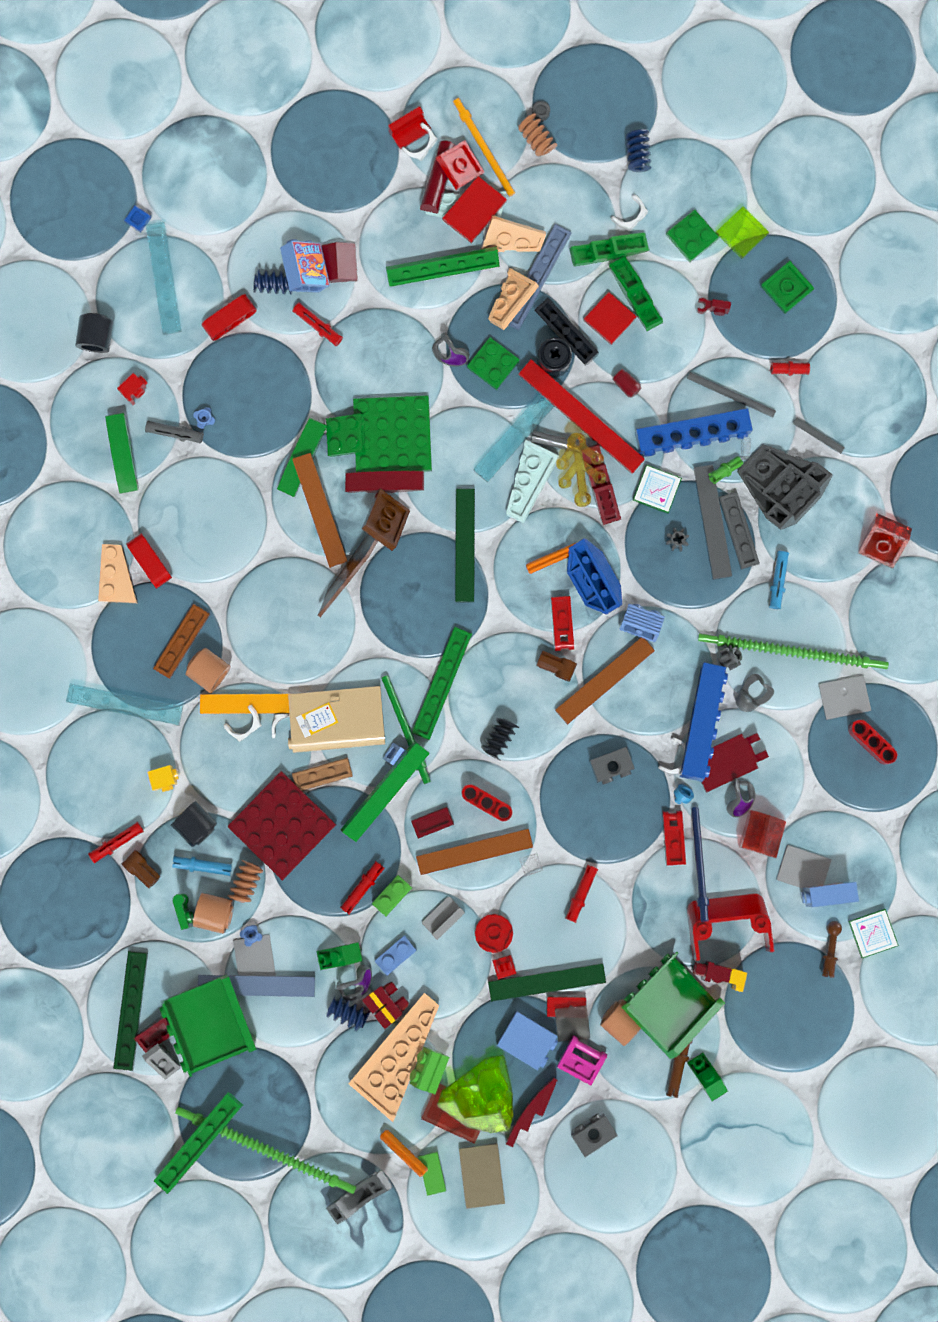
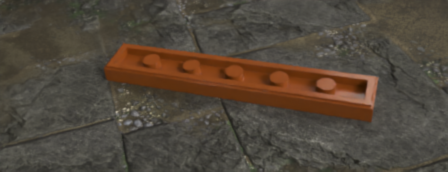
[292,453,348,568]
[555,637,655,725]
[416,829,533,875]

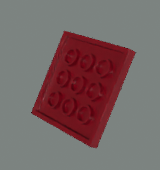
[227,771,337,881]

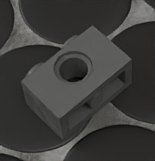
[589,747,635,785]
[571,1113,618,1157]

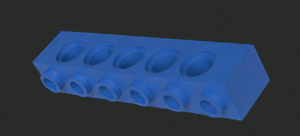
[635,408,753,457]

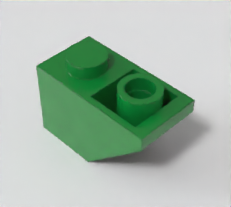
[316,942,362,970]
[687,1052,728,1102]

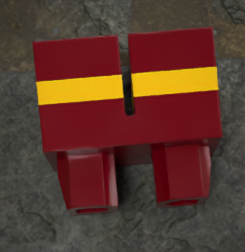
[362,981,409,1029]

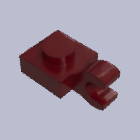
[696,298,731,316]

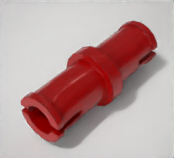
[770,361,810,376]

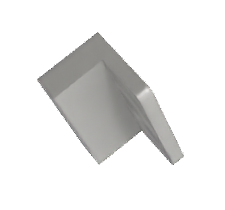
[422,897,465,940]

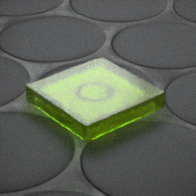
[716,206,769,259]

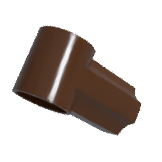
[536,651,577,682]
[121,850,161,889]

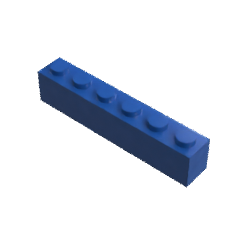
[679,663,728,782]

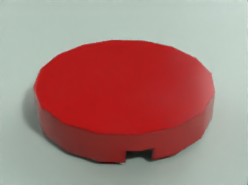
[475,914,513,953]

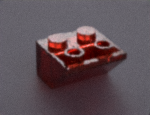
[739,810,786,858]

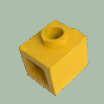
[147,765,179,792]

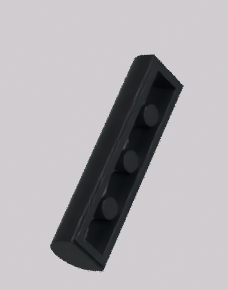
[534,298,599,366]

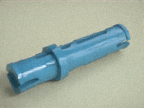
[769,551,789,609]
[172,856,232,876]

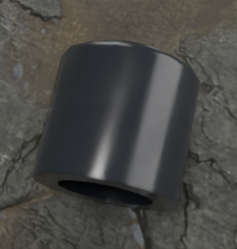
[75,313,113,353]
[537,338,572,378]
[171,801,217,847]

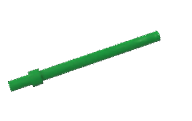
[381,675,431,784]

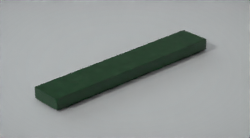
[455,489,475,603]
[113,951,148,1071]
[488,963,606,1002]

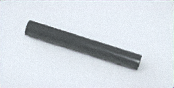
[793,418,845,454]

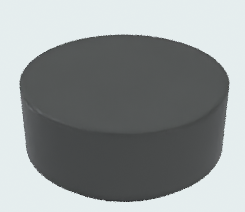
[532,101,550,121]

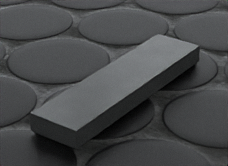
[719,492,760,570]

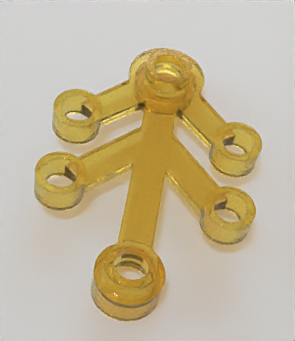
[556,433,606,507]

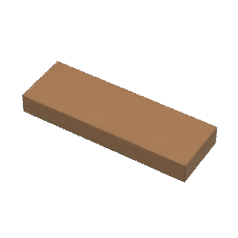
[292,758,353,791]

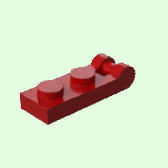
[551,596,574,651]
[662,810,686,866]

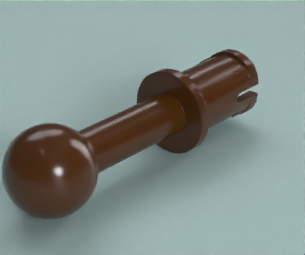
[822,921,842,978]

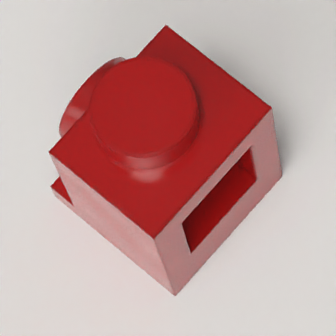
[117,373,148,406]

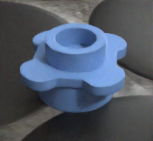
[193,407,215,429]
[240,925,262,947]

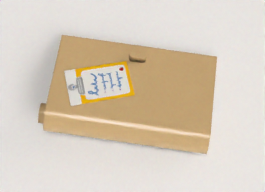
[288,686,385,753]

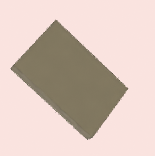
[459,1143,505,1209]

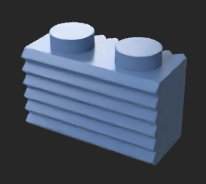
[620,604,665,642]

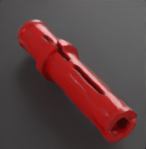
[292,302,343,347]
[88,821,144,864]
[340,861,385,915]
[565,864,599,923]

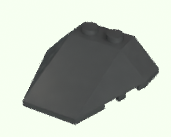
[737,445,833,530]

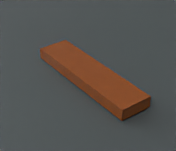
[153,604,210,679]

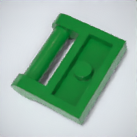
[172,894,194,930]

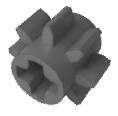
[666,528,689,552]
[718,645,742,671]

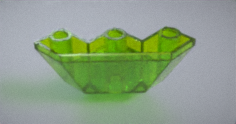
[437,1055,513,1133]

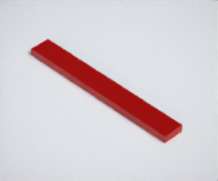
[518,360,645,474]

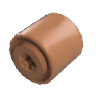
[185,648,231,693]
[193,893,234,934]
[600,999,641,1046]

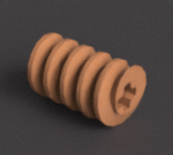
[518,113,557,156]
[227,860,263,903]

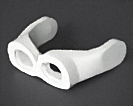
[401,123,437,161]
[611,194,648,231]
[224,705,262,742]
[272,714,290,738]
[658,737,686,775]

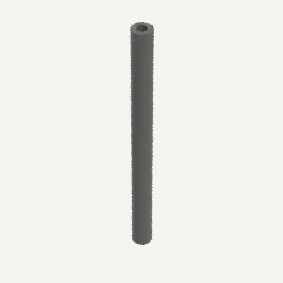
[687,372,776,417]

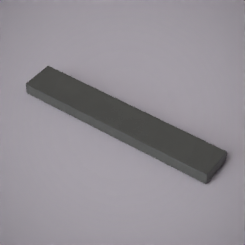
[694,465,732,580]

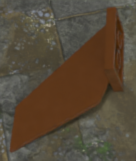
[317,489,410,618]

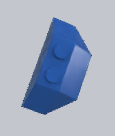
[567,538,622,614]

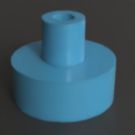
[674,784,694,804]

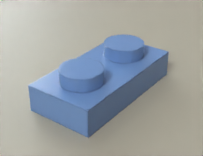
[375,936,417,976]

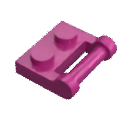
[557,1035,607,1086]

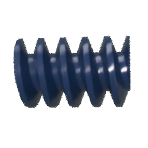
[626,129,652,172]
[253,269,293,295]
[326,995,371,1032]

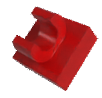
[492,955,516,979]

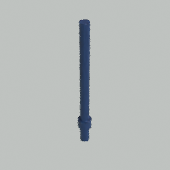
[691,807,709,922]

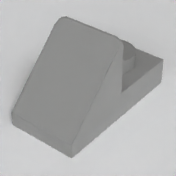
[142,1044,181,1080]

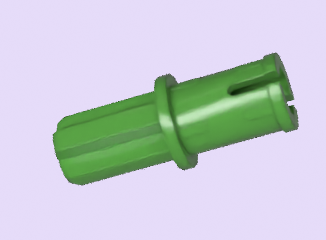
[708,456,743,484]

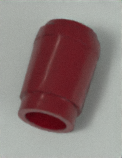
[612,369,641,398]

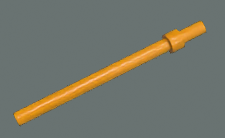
[453,98,515,197]

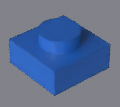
[124,205,151,233]

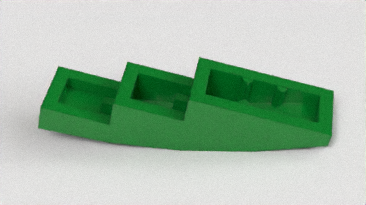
[569,232,649,267]
[609,256,663,331]
[105,413,139,494]
[277,418,327,497]

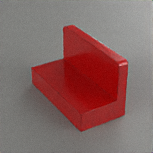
[388,106,431,150]

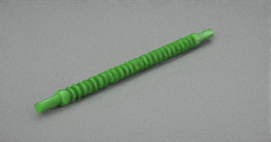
[698,633,889,669]
[175,1106,356,1194]

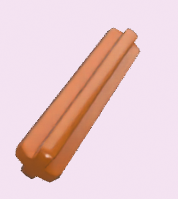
[526,543,576,574]
[380,1130,428,1177]

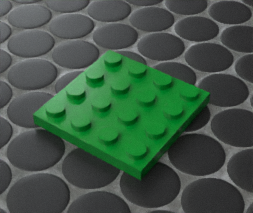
[353,395,432,472]

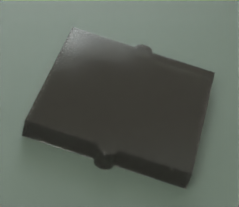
[555,1005,590,1042]

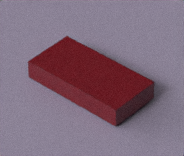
[411,807,454,839]

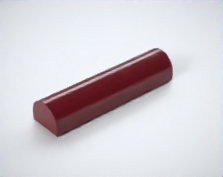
[420,140,456,214]

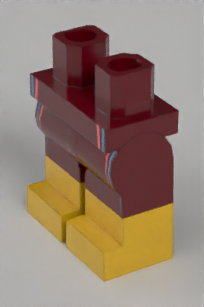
[692,961,747,992]

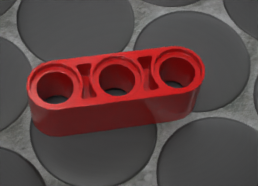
[201,294,257,341]
[126,533,172,589]
[848,720,897,765]
[462,784,513,822]

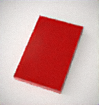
[442,176,507,243]

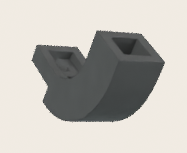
[326,1171,393,1224]

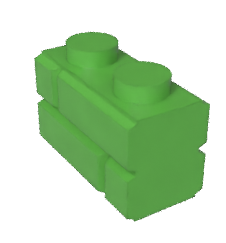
[372,875,413,917]
[409,1047,450,1094]

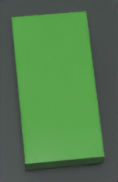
[418,1152,446,1196]

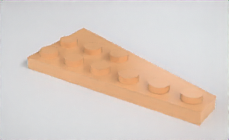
[349,992,439,1122]

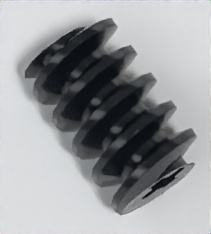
[481,718,519,761]

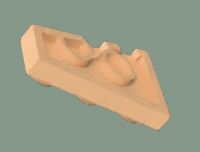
[481,215,546,252]
[488,268,539,330]

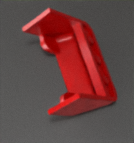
[687,894,774,961]

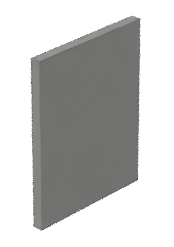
[818,675,871,720]
[776,845,832,889]
[233,935,276,976]

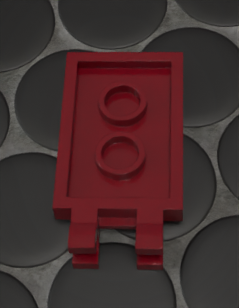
[701,733,769,793]

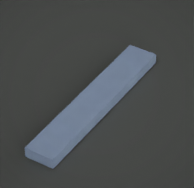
[509,224,572,331]
[198,975,315,997]

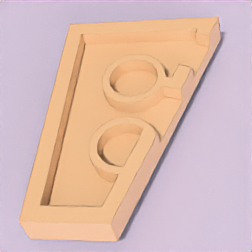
[98,544,137,603]

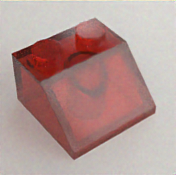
[858,513,912,569]

